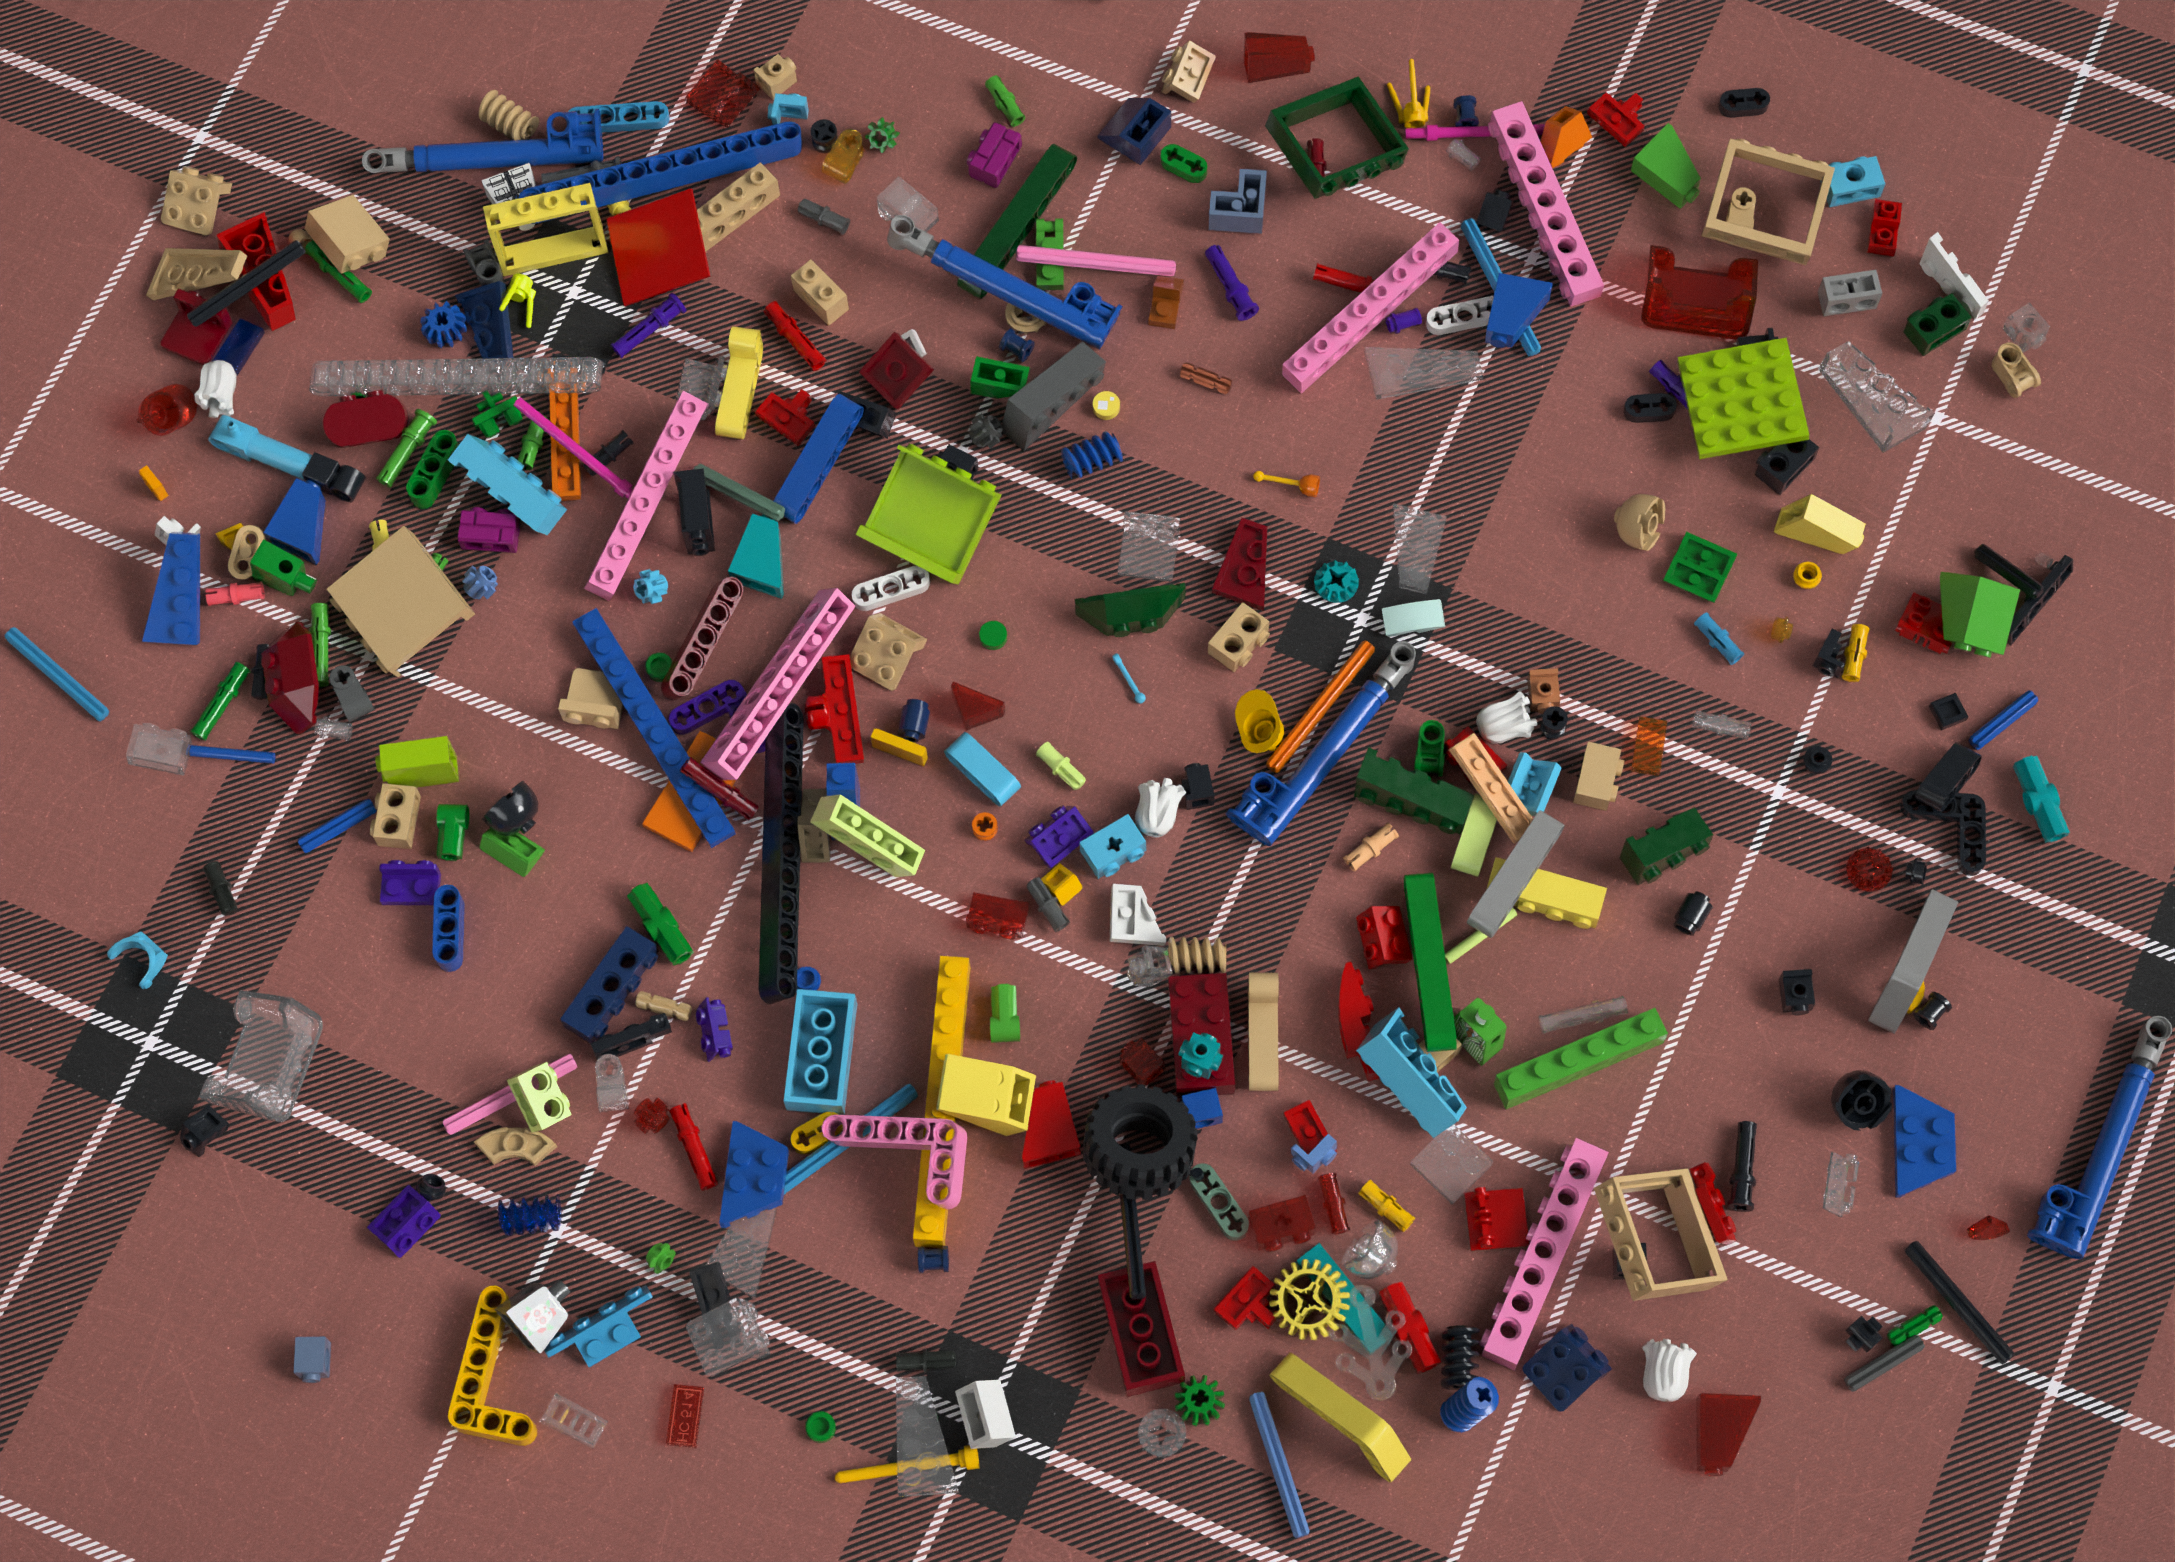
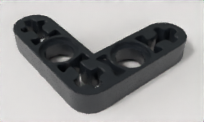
[1900,790,1986,876]

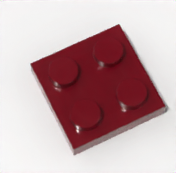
[859,332,934,410]

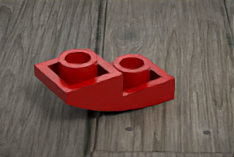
[1867,199,1902,257]

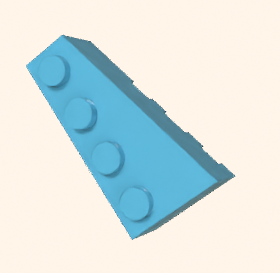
[448,434,567,535]
[1356,1007,1467,1138]

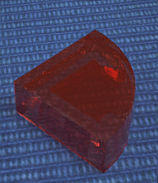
[1966,1215,2010,1240]

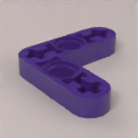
[669,680,766,753]

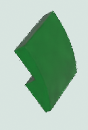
[1663,531,1738,603]

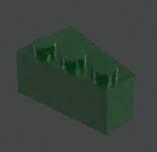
[1619,807,1713,885]

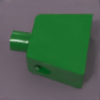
[250,539,317,596]

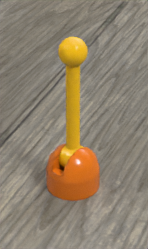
[1253,471,1320,498]

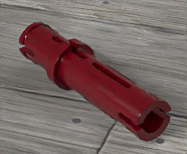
[680,757,759,821]

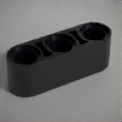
[1915,742,1982,812]

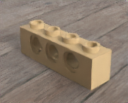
[697,162,780,252]

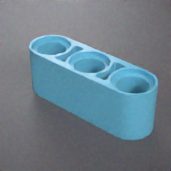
[944,732,1021,807]

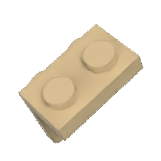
[161,166,232,235]
[558,668,623,729]

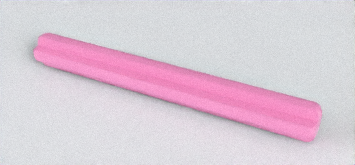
[443,1054,577,1135]

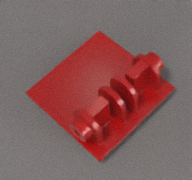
[1895,592,1952,654]
[1464,1187,1530,1251]

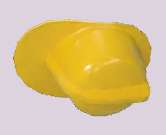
[1235,689,1284,753]

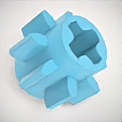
[633,569,668,604]

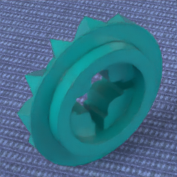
[1314,560,1359,603]

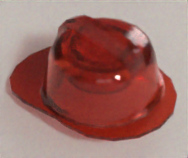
[136,384,197,436]

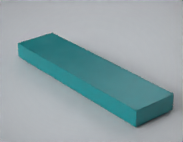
[1296,1243,1394,1355]

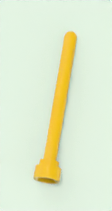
[835,1445,979,1483]

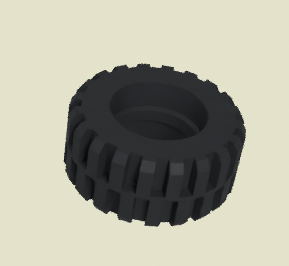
[1083,1084,1197,1200]

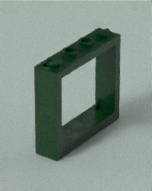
[1265,76,1409,199]

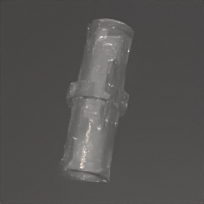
[1692,710,1752,740]

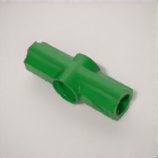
[627,883,694,966]

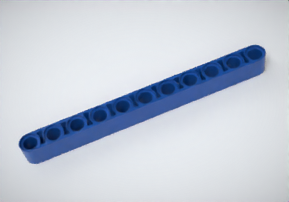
[519,121,802,224]

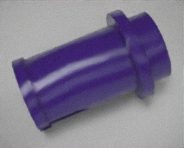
[1385,308,1422,334]

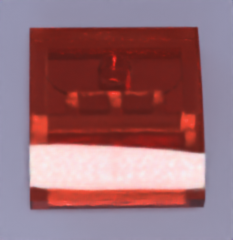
[685,59,761,128]

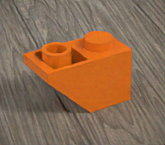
[1540,106,1592,168]

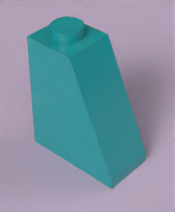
[728,514,784,599]

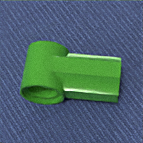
[990,984,1020,1043]

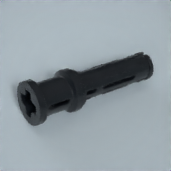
[1727,1121,1757,1212]

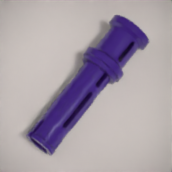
[1205,245,1259,321]
[611,292,687,359]

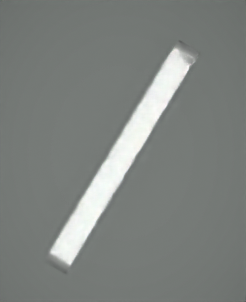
[309,357,603,396]

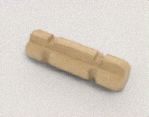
[635,991,692,1021]

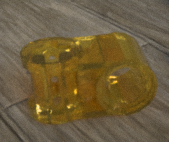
[821,129,864,184]

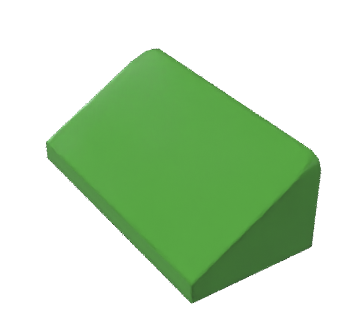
[480,828,545,877]

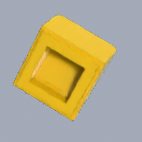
[1041,863,1082,906]

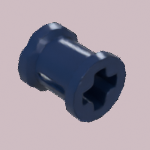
[1453,95,1479,127]
[999,328,1035,363]
[918,1246,949,1273]

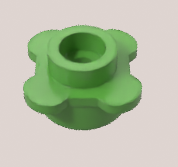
[646,1243,676,1274]

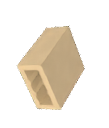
[305,195,390,274]

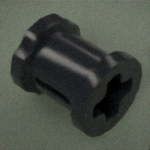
[1540,706,1568,740]
[1913,992,1952,1030]

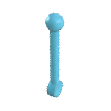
[1112,653,1146,704]

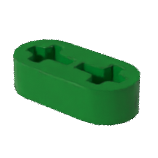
[1161,144,1207,183]

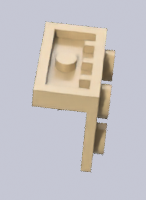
[850,613,927,691]

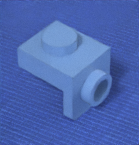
[1291,1134,1337,1174]

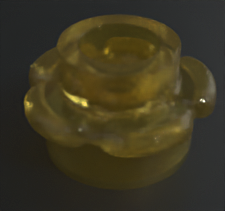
[1771,616,1793,643]

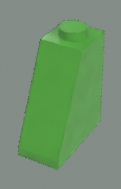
[1631,123,1701,209]

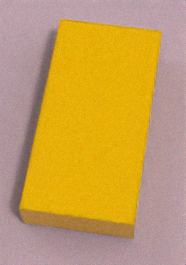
[871,728,928,767]

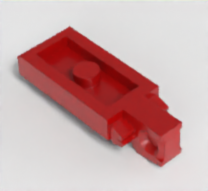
[1689,1162,1737,1245]

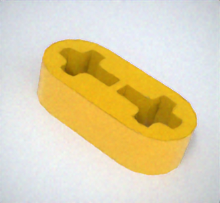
[791,1112,843,1155]

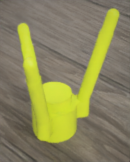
[499,274,536,328]

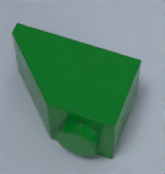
[970,356,1030,399]

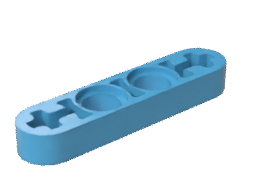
[568,101,670,133]

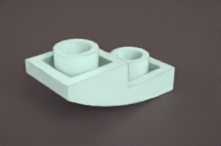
[1382,599,1445,637]

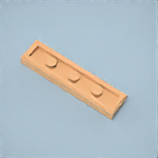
[1449,733,1533,844]

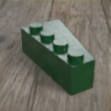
[1354,747,1474,835]

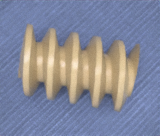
[479,90,539,140]
[1168,937,1226,974]

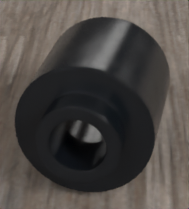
[1673,891,1713,936]

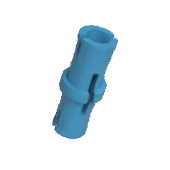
[1694,612,1745,665]

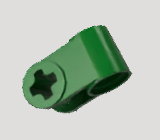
[1414,720,1445,777]

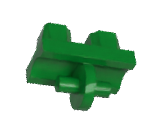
[472,390,523,439]

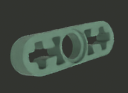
[1189,1163,1249,1241]

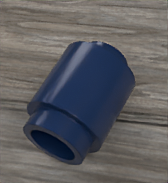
[897,699,930,743]

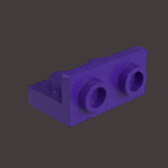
[1024,805,1094,868]
[379,860,441,905]
[367,1184,441,1258]

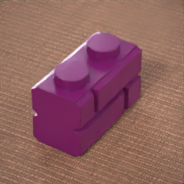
[966,122,1022,188]
[458,507,521,553]

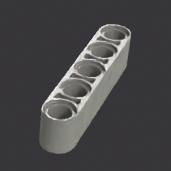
[1466,810,1565,938]

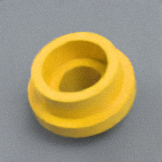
[1793,562,1822,589]

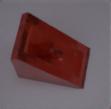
[951,681,1005,731]

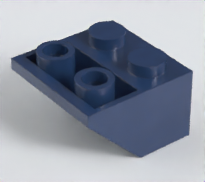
[1097,98,1172,165]

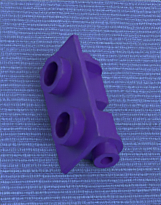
[696,997,733,1062]

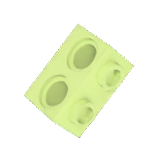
[507,1062,572,1133]

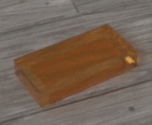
[1631,716,1667,776]

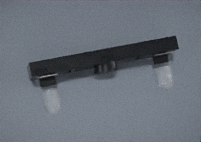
[2007,553,2073,646]

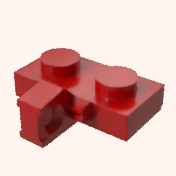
[1587,92,1645,147]
[755,389,815,446]
[1213,1266,1276,1331]

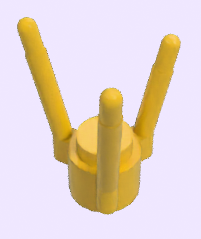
[1387,59,1430,128]

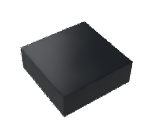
[1929,693,1969,731]

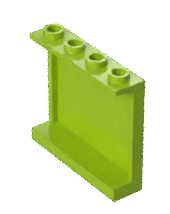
[856,443,1002,584]

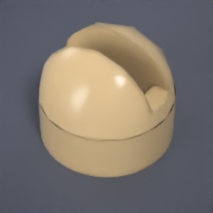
[288,229,312,249]

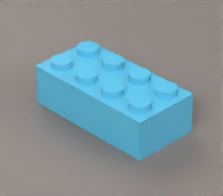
[784,989,857,1115]

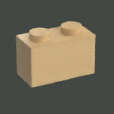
[1573,742,1624,811]

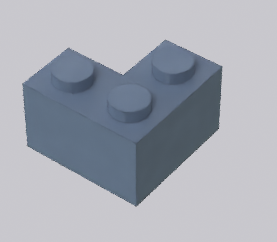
[1209,169,1267,234]

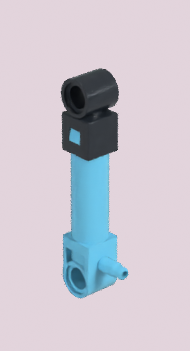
[208,415,366,503]

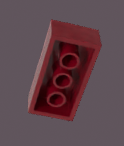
[1168,973,1235,1098]
[1097,1261,1185,1397]

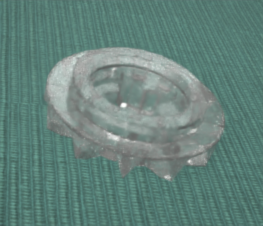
[1138,1409,1186,1458]

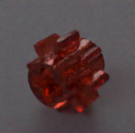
[633,1097,670,1134]

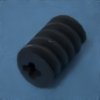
[1441,1325,1480,1390]

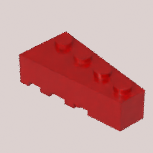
[217,212,296,331]

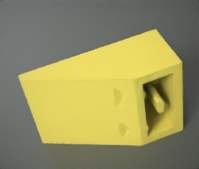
[936,1054,1036,1136]

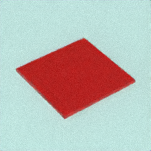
[607,188,711,306]

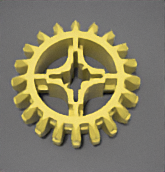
[1269,1259,1350,1340]

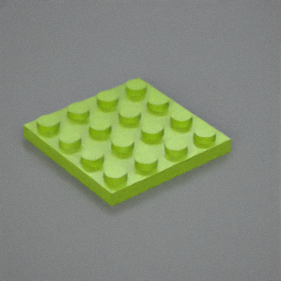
[1677,338,1809,459]

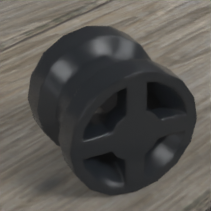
[810,119,838,153]

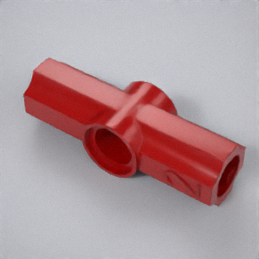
[1379,1281,1441,1374]

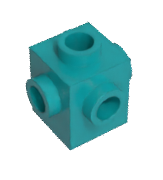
[1179,1032,1223,1079]

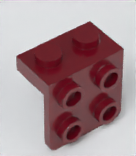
[160,288,233,365]

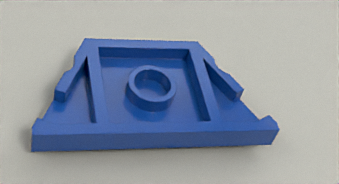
[1893,1085,1956,1198]
[719,1121,789,1228]

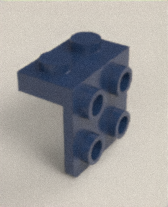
[1523,1324,1612,1412]

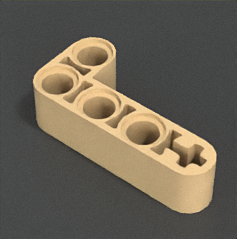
[1248,973,1279,1091]

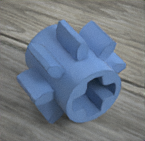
[462,566,498,599]

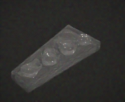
[896,1376,959,1497]

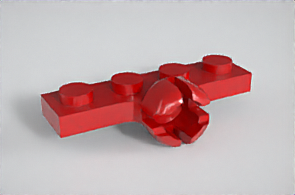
[805,654,864,764]

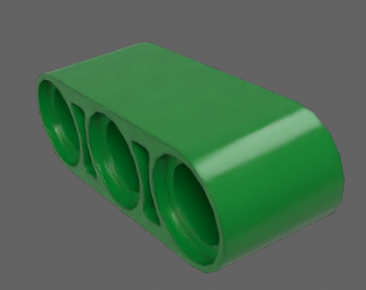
[406,430,459,509]

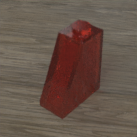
[1243,32,1315,83]
[1696,1393,1761,1476]

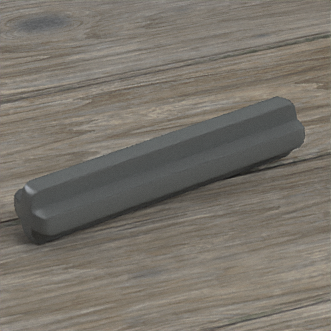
[1844,1335,1925,1392]

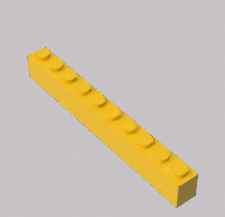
[913,956,971,1249]

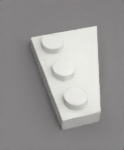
[1919,232,1989,320]

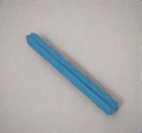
[1461,218,1541,356]
[784,1084,918,1194]

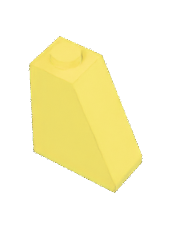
[1774,494,1866,554]

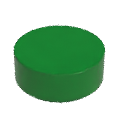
[979,621,1007,650]
[645,653,672,682]
[805,1411,836,1443]

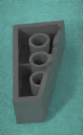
[1002,341,1106,451]

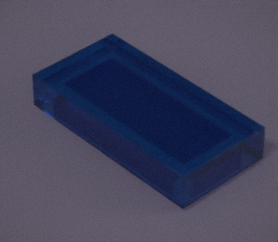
[212,318,265,376]

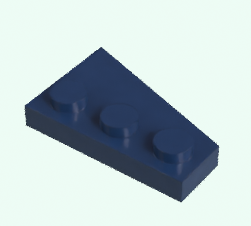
[455,281,514,367]

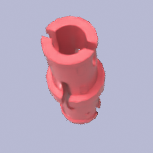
[205,581,265,606]

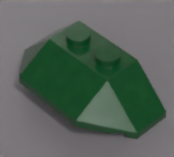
[1074,583,1186,637]

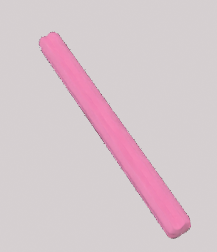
[1016,245,1176,276]

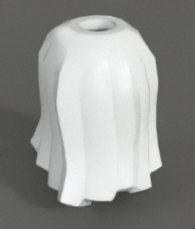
[194,360,236,418]
[1476,691,1537,744]
[1135,778,1186,837]
[1642,1339,1697,1402]

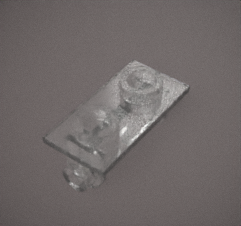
[1823,1152,1860,1217]

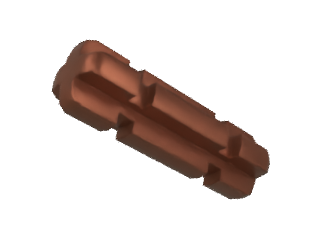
[1180,362,1232,394]

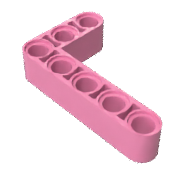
[822,1115,967,1210]

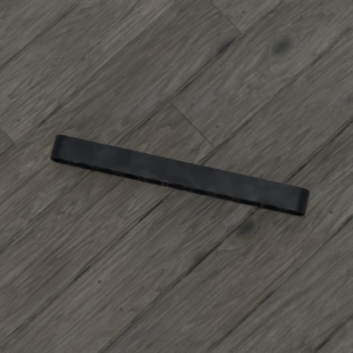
[758,703,804,1004]

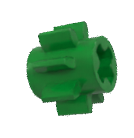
[865,117,900,153]

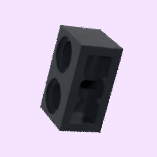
[837,391,897,439]
[1755,439,1820,495]

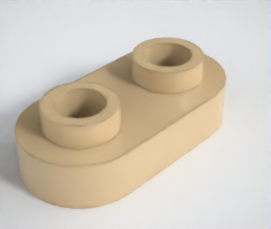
[228,525,265,579]

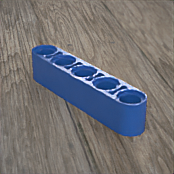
[774,394,864,524]

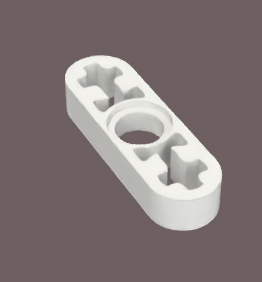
[1426,296,1494,335]
[852,566,930,611]

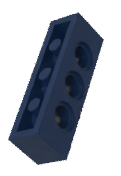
[560,926,658,1043]

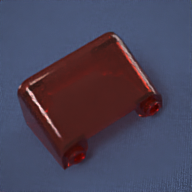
[1641,245,1758,340]

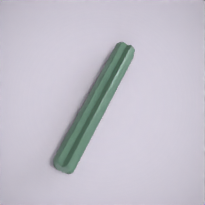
[693,464,785,521]

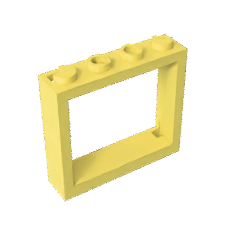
[483,183,608,276]

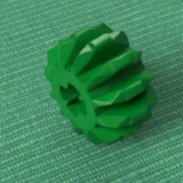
[1174,1375,1225,1427]

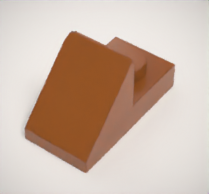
[1148,275,1184,329]

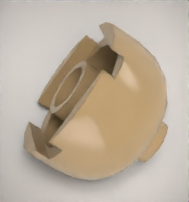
[1614,494,1665,551]

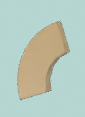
[474,1127,557,1166]

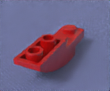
[1338,961,1379,1082]

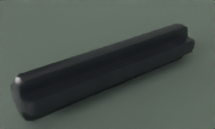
[1974,544,2044,599]

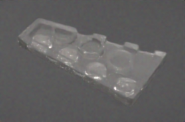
[1364,347,1483,400]

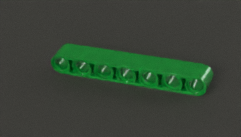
[1404,873,1457,1052]

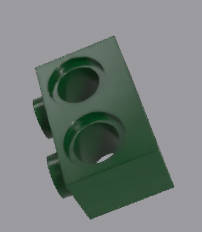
[1903,293,1972,356]

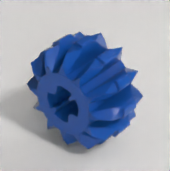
[420,301,467,349]

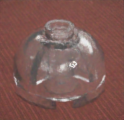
[1341,1219,1398,1280]

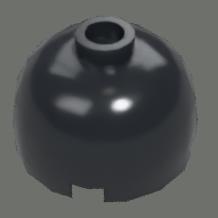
[482,781,539,836]
[1831,1070,1892,1131]

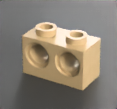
[1208,602,1270,672]
[370,783,421,849]

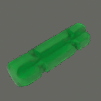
[1887,1305,1943,1346]

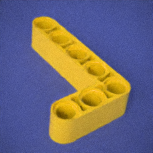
[448,1286,537,1446]

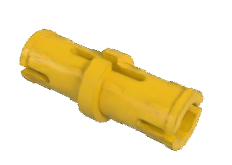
[1842,624,1869,682]
[1358,1180,1415,1232]

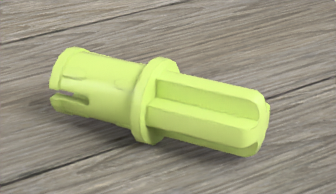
[1036,742,1086,790]

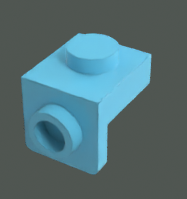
[768,93,809,125]

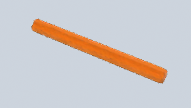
[1266,640,1375,773]

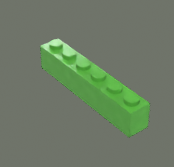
[1494,1008,1668,1110]

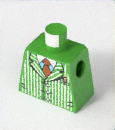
[1454,997,1507,1066]

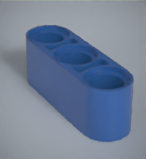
[432,884,465,972]

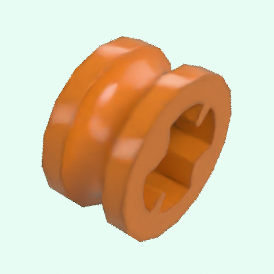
[972,812,998,841]

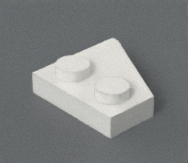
[1110,884,1166,946]

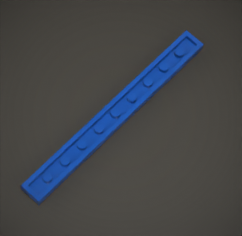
[572,608,736,848]

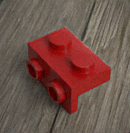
[1356,906,1412,969]

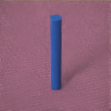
[189,745,276,764]

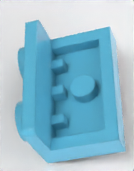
[1508,752,1561,816]

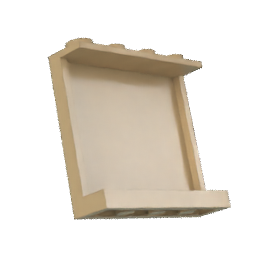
[327,526,475,677]

